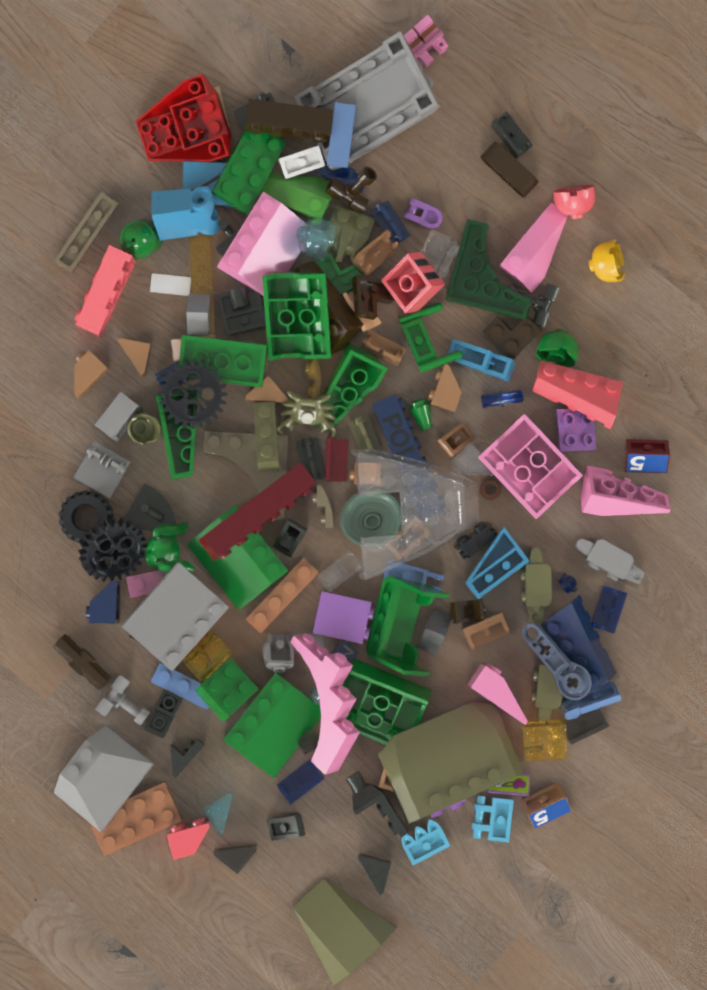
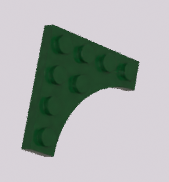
[445,219,532,321]

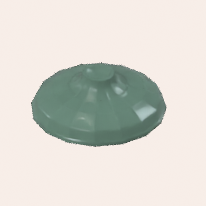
[340,489,402,547]

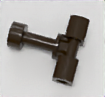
[326,166,377,214]

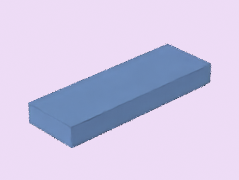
[327,102,356,168]

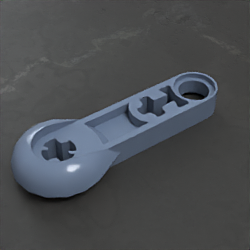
[522,623,592,700]

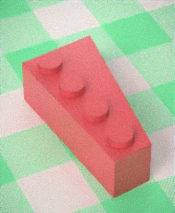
[75,245,136,337]
[533,360,623,430]

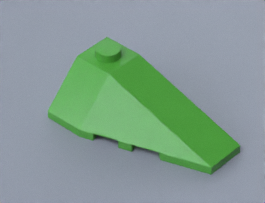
[258,173,333,224]

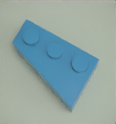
[464,527,529,599]

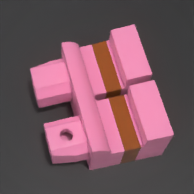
[404,15,448,68]

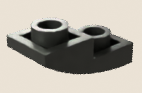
[144,689,183,739]

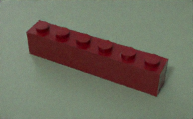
[199,462,316,561]

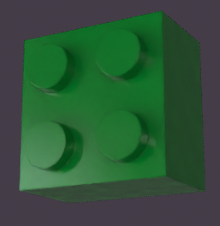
[195,658,259,722]

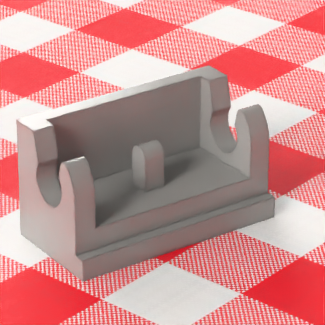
[95,392,143,443]

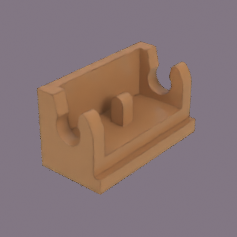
[352,229,398,277]
[462,612,510,650]

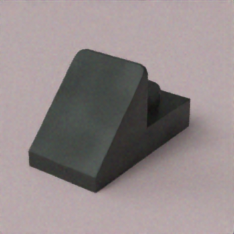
[170,739,205,778]
[267,813,306,841]

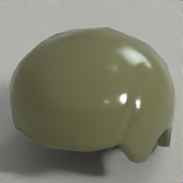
[127,413,161,445]

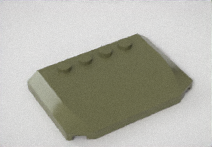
[378,702,524,824]

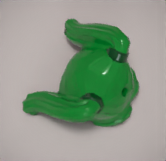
[143,522,195,573]

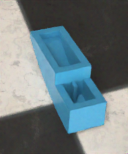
[447,339,516,382]

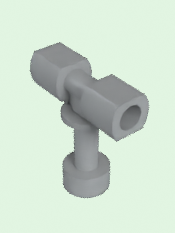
[95,675,150,726]

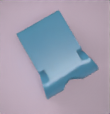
[151,186,220,241]

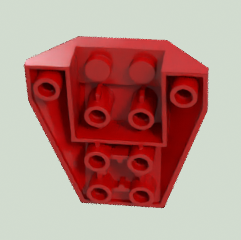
[135,74,231,162]

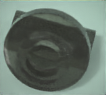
[298,731,319,755]

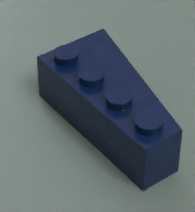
[541,595,616,692]

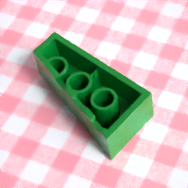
[156,389,198,481]

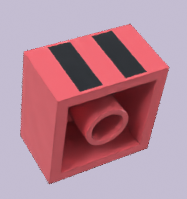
[381,252,445,313]

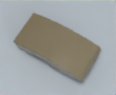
[313,485,334,529]

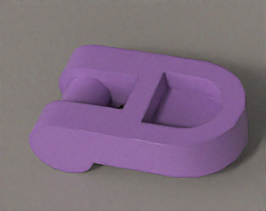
[403,198,443,230]

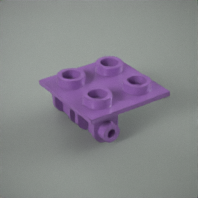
[555,409,597,452]

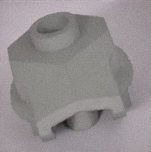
[263,633,295,673]

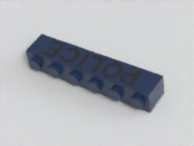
[372,394,446,521]

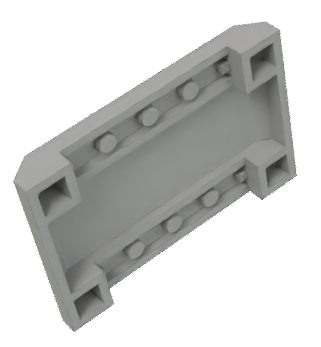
[294,31,440,170]

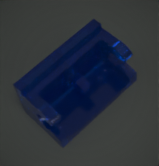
[591,586,628,634]
[277,759,325,805]

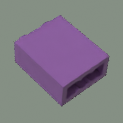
[313,591,375,644]

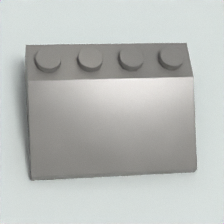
[121,562,229,671]

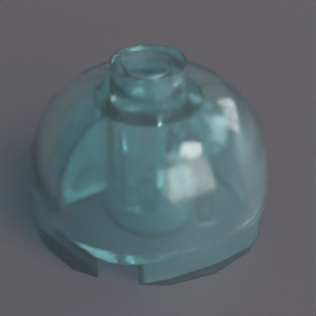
[296,217,336,261]

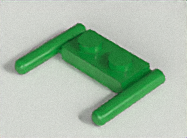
[398,303,463,373]

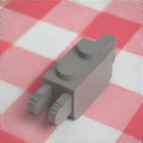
[574,538,645,584]

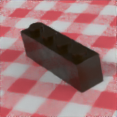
[245,99,333,143]

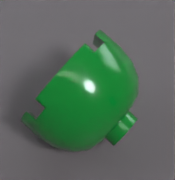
[536,329,579,367]

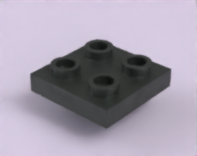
[216,287,266,336]

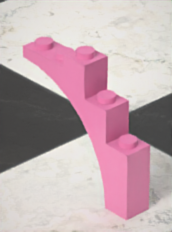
[290,633,360,775]

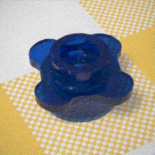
[558,573,578,594]

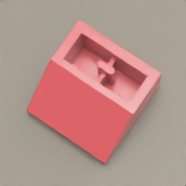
[167,817,212,860]

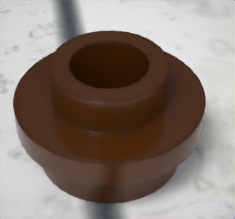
[480,479,501,500]

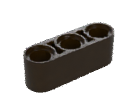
[480,141,539,198]

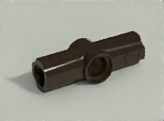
[53,634,112,690]

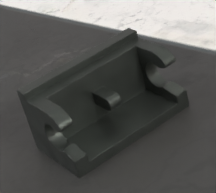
[491,111,533,159]

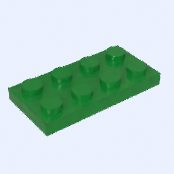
[212,130,286,215]
[179,335,267,387]

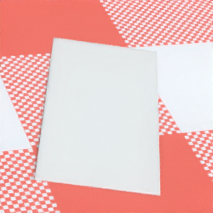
[150,273,191,296]

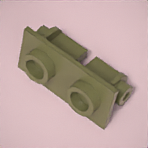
[348,415,384,462]

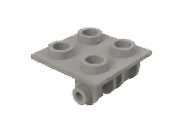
[73,441,131,498]

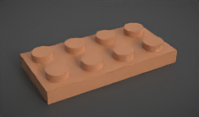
[90,782,182,856]

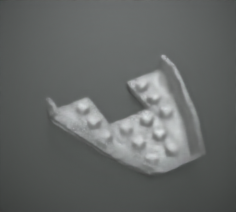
[351,449,479,580]

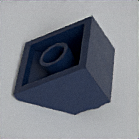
[86,581,121,624]

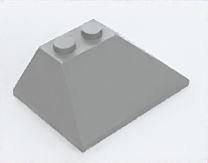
[54,725,154,832]

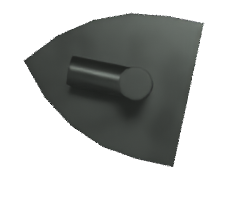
[124,484,175,531]

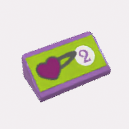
[486,773,530,796]

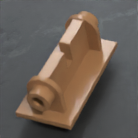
[360,329,407,367]

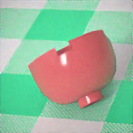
[553,184,596,219]

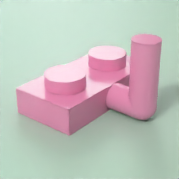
[126,570,167,598]

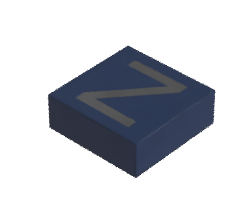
[331,640,359,663]

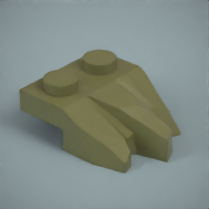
[323,205,375,262]

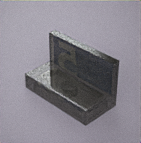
[560,708,609,744]

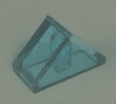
[203,792,234,836]

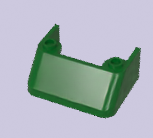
[366,576,450,676]

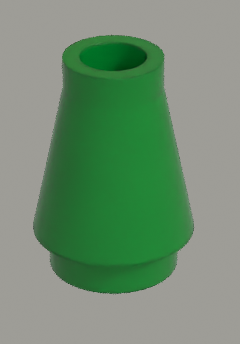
[409,398,433,431]

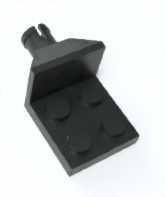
[345,771,408,838]

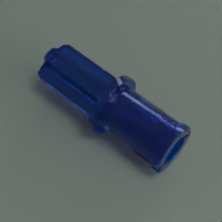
[481,390,524,409]

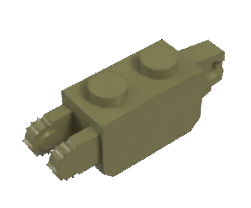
[520,547,552,623]
[530,649,562,725]

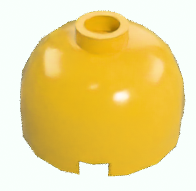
[589,239,625,282]

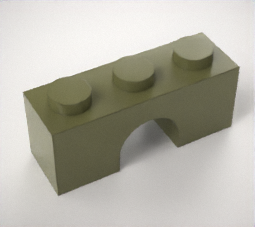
[253,402,280,472]

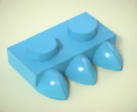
[402,819,450,865]

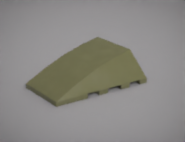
[293,878,397,985]

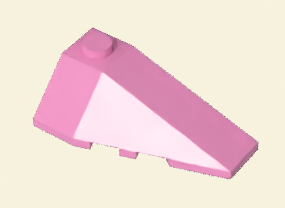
[499,202,568,294]
[580,465,671,516]

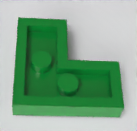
[315,253,365,295]

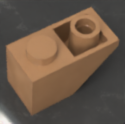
[428,364,462,414]

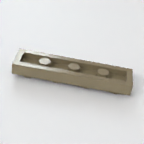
[54,192,119,274]

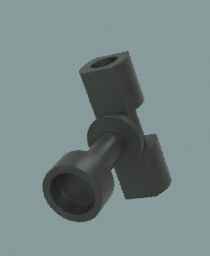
[509,284,559,328]

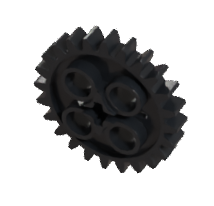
[158,359,228,429]
[78,517,147,582]

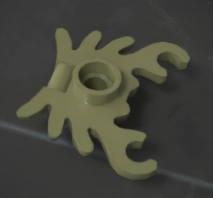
[277,391,336,439]

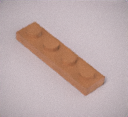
[246,558,319,634]

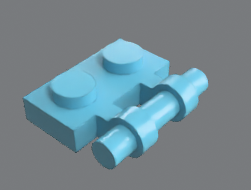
[472,795,514,843]

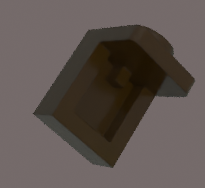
[450,599,486,624]

